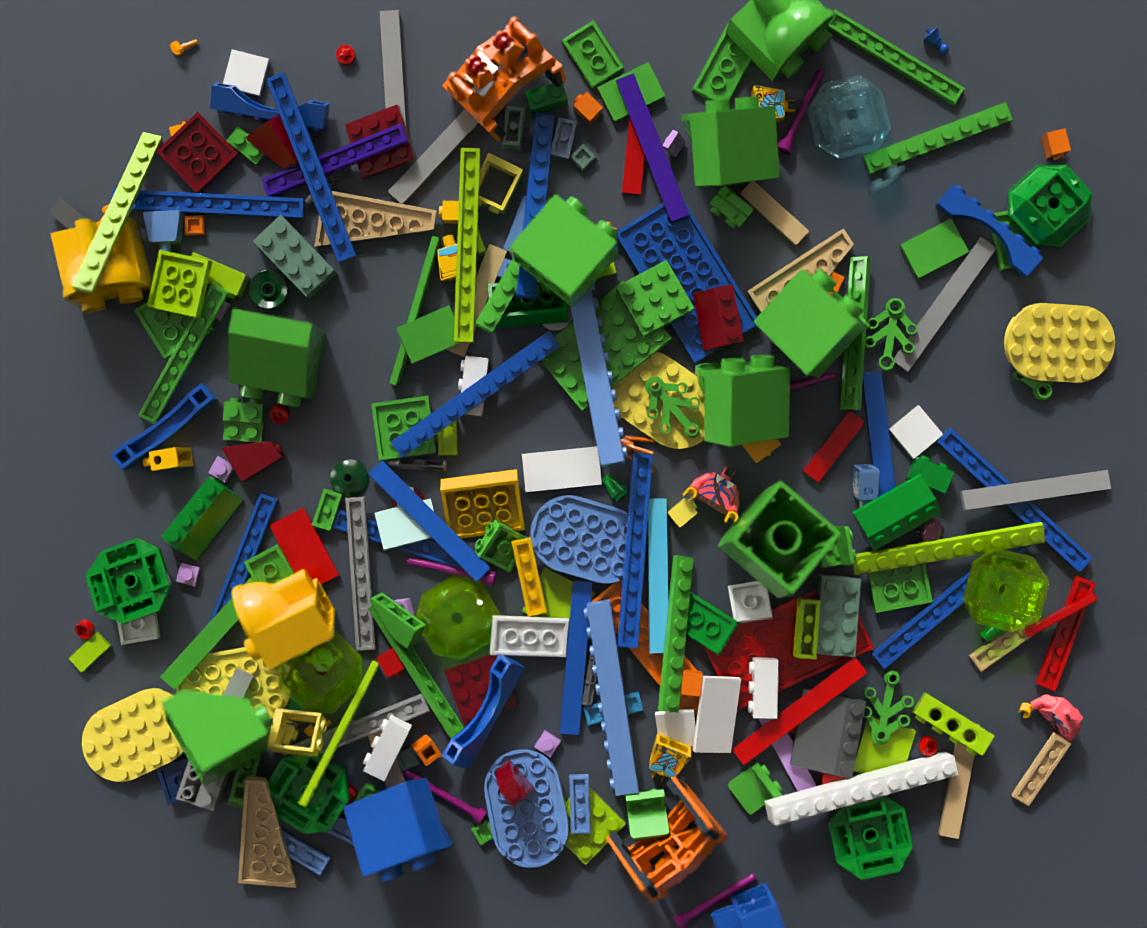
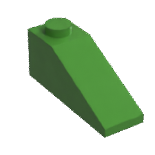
[370,592,426,649]
[227,754,261,809]

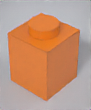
[573,92,603,126]
[1041,128,1071,161]
[680,669,703,699]
[410,734,442,766]

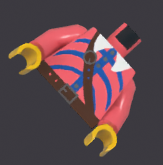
[683,467,740,525]
[1019,694,1083,741]

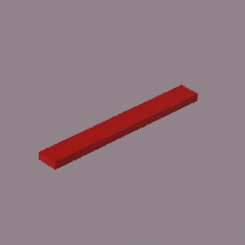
[732,657,868,765]

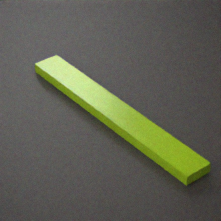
[299,660,379,808]

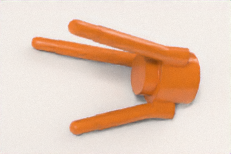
[621,435,654,473]

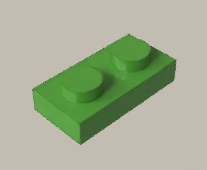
[227,126,266,166]
[312,488,343,531]

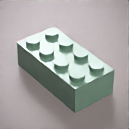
[253,215,338,299]
[816,575,861,657]

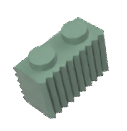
[502,106,526,151]

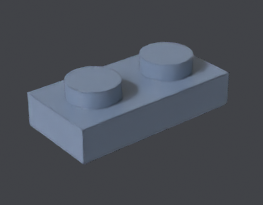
[550,117,577,160]

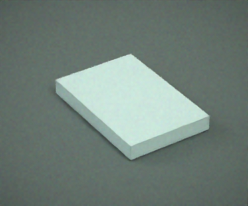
[375,499,434,551]

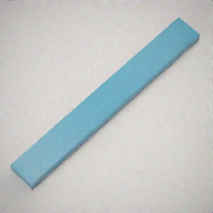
[647,499,668,653]

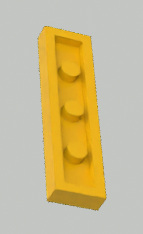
[511,537,547,617]

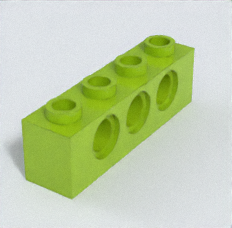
[912,693,994,756]

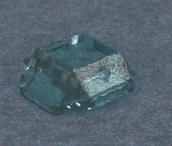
[807,74,891,159]

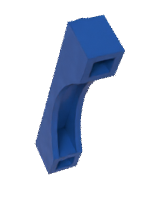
[210,82,330,131]
[936,185,1043,278]
[110,383,219,470]
[442,654,525,769]

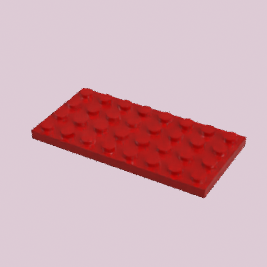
[704,588,874,710]

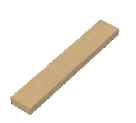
[446,244,507,357]
[938,724,980,839]

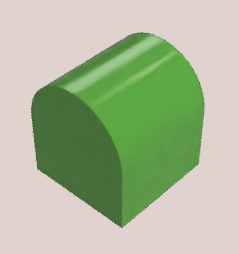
[718,481,841,598]

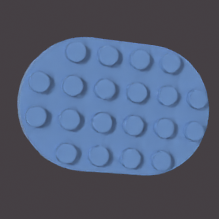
[530,495,628,584]
[484,749,569,868]

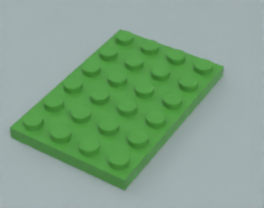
[541,281,672,412]

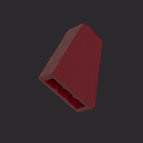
[245,115,299,169]
[222,441,285,482]
[495,759,535,807]

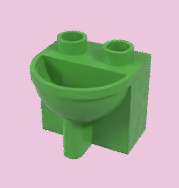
[726,0,836,82]
[681,96,779,186]
[509,194,618,307]
[753,268,869,378]
[695,355,790,447]

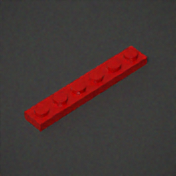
[1035,576,1096,691]

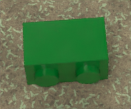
[525,83,568,116]
[905,455,954,494]

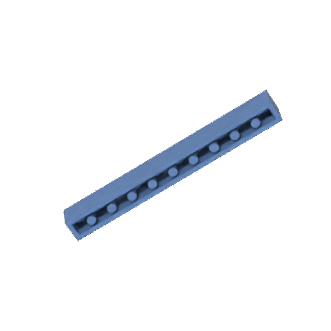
[570,283,628,468]
[584,599,639,796]

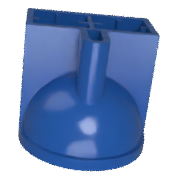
[343,778,454,882]
[711,883,785,928]

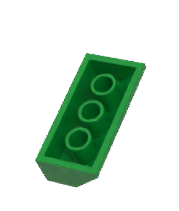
[488,282,568,328]
[852,474,941,551]
[161,476,244,560]

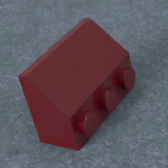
[693,284,744,351]

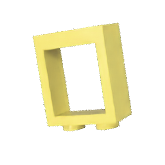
[479,153,524,214]
[267,708,327,757]

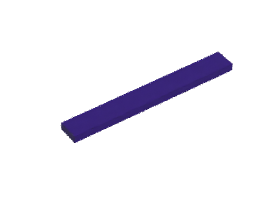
[616,73,689,223]
[262,124,409,197]

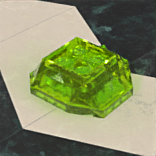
[963,547,1050,633]
[416,575,501,660]
[278,630,362,714]

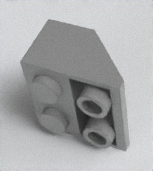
[176,761,230,811]

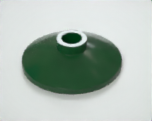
[249,270,288,309]
[330,459,369,497]

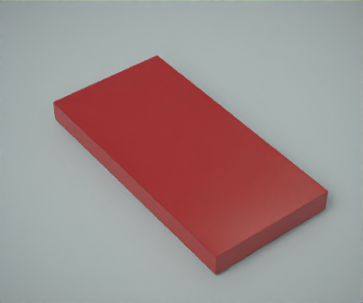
[269,507,340,585]

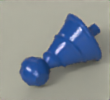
[923,27,949,54]

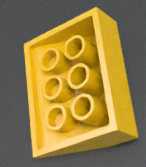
[440,469,525,538]

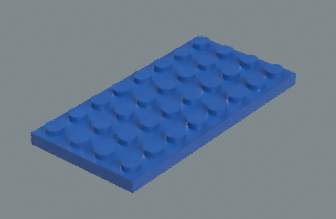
[616,201,757,363]

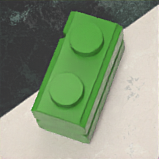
[709,185,754,229]

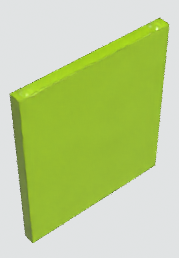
[522,567,595,631]
[853,717,916,774]

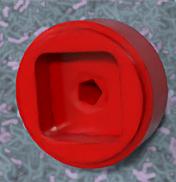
[336,45,356,66]
[269,404,290,424]
[75,619,95,640]
[919,736,937,757]

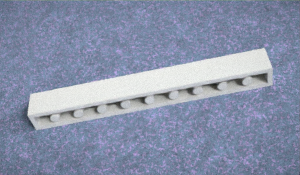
[764,751,958,826]

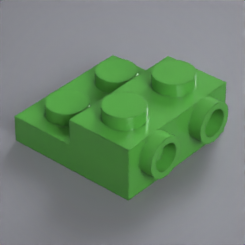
[223,398,266,443]
[475,519,527,572]

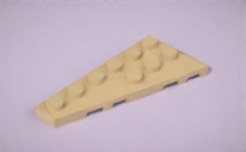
[314,191,438,247]
[747,228,854,313]
[238,776,297,888]

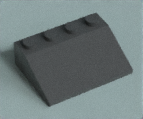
[790,688,866,778]

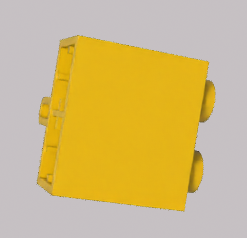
[50,217,152,313]
[232,569,335,670]

